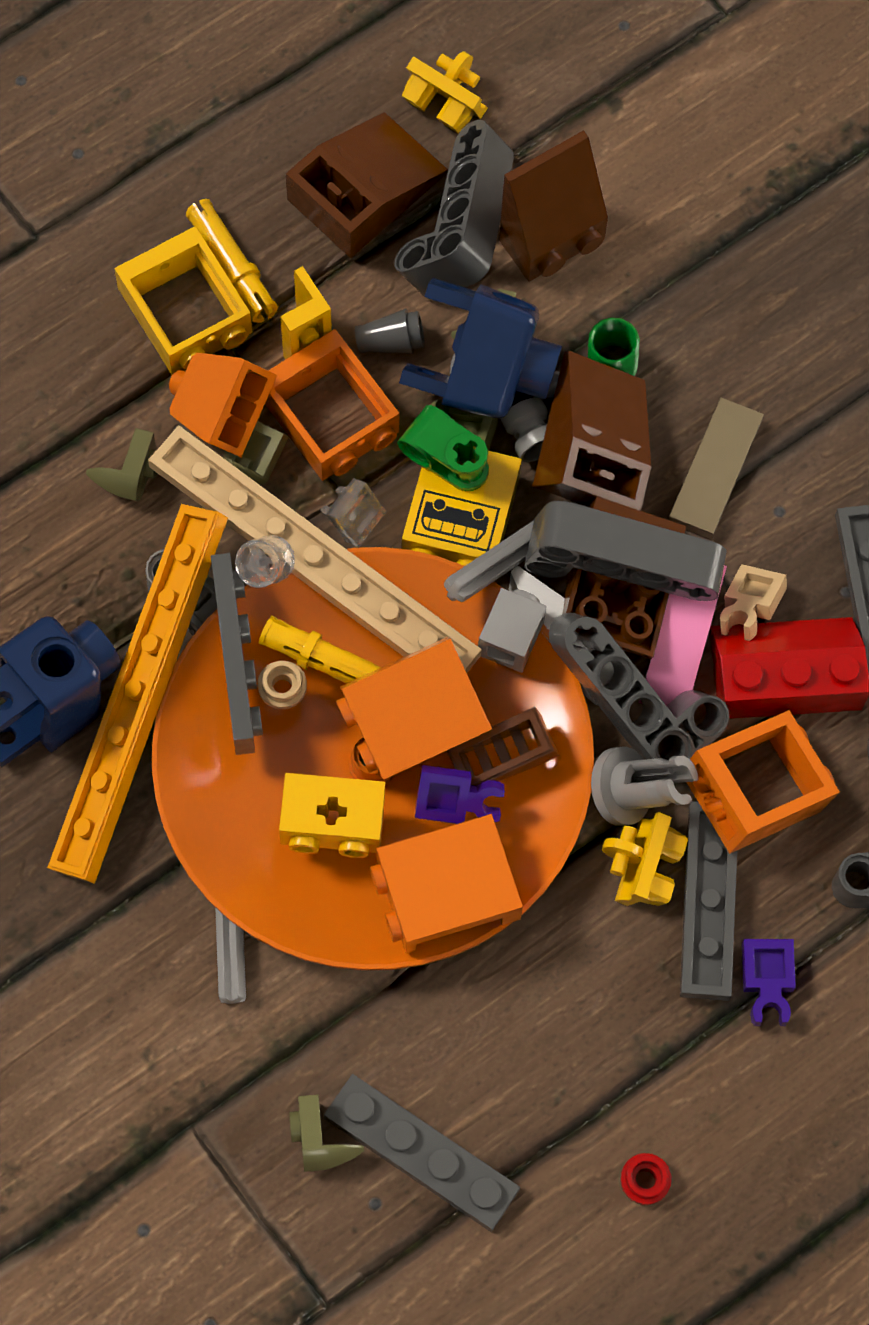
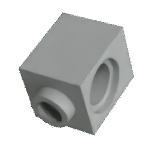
[478,588,547,673]

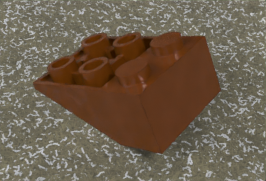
[286,112,448,258]
[532,350,651,511]
[562,496,686,659]

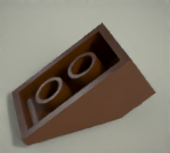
[499,130,608,282]

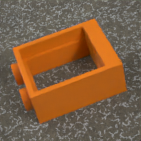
[265,329,400,481]
[686,710,840,854]

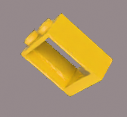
[114,226,253,375]

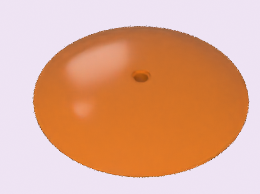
[152,547,594,971]

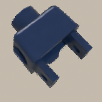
[399,278,562,419]
[0,616,122,768]

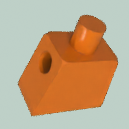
[169,352,277,457]

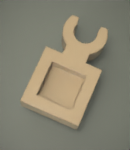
[720,564,787,641]

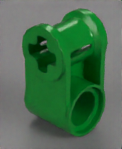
[397,405,489,491]

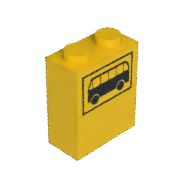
[401,448,522,566]

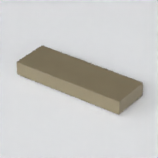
[669,397,764,540]

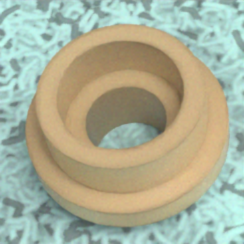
[258,661,307,709]

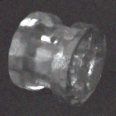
[235,535,295,588]

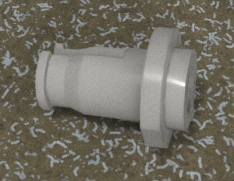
[591,747,699,826]

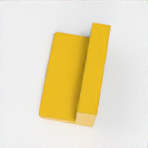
[280,266,332,360]

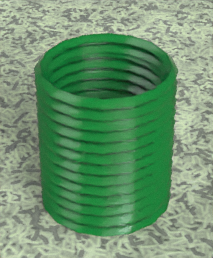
[588,317,640,376]

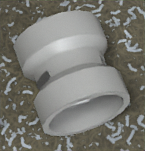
[501,397,549,462]

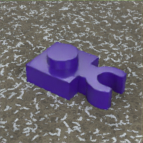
[415,765,505,824]
[742,939,796,1026]

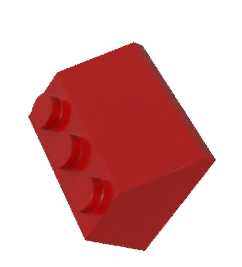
[709,617,869,719]

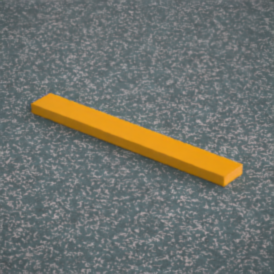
[47,504,228,884]

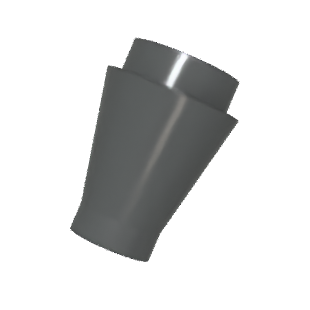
[355,308,425,354]

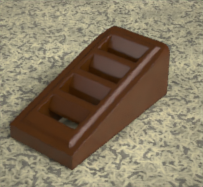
[447,707,560,786]

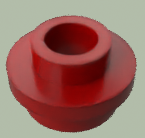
[620,1153,672,1205]

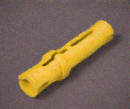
[185,199,279,323]
[259,615,381,684]

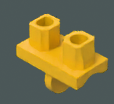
[402,51,488,134]
[602,812,688,906]

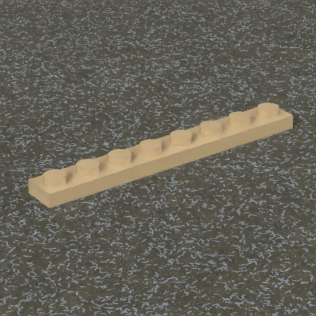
[148,425,482,673]

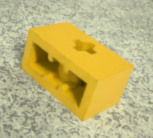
[279,773,385,858]

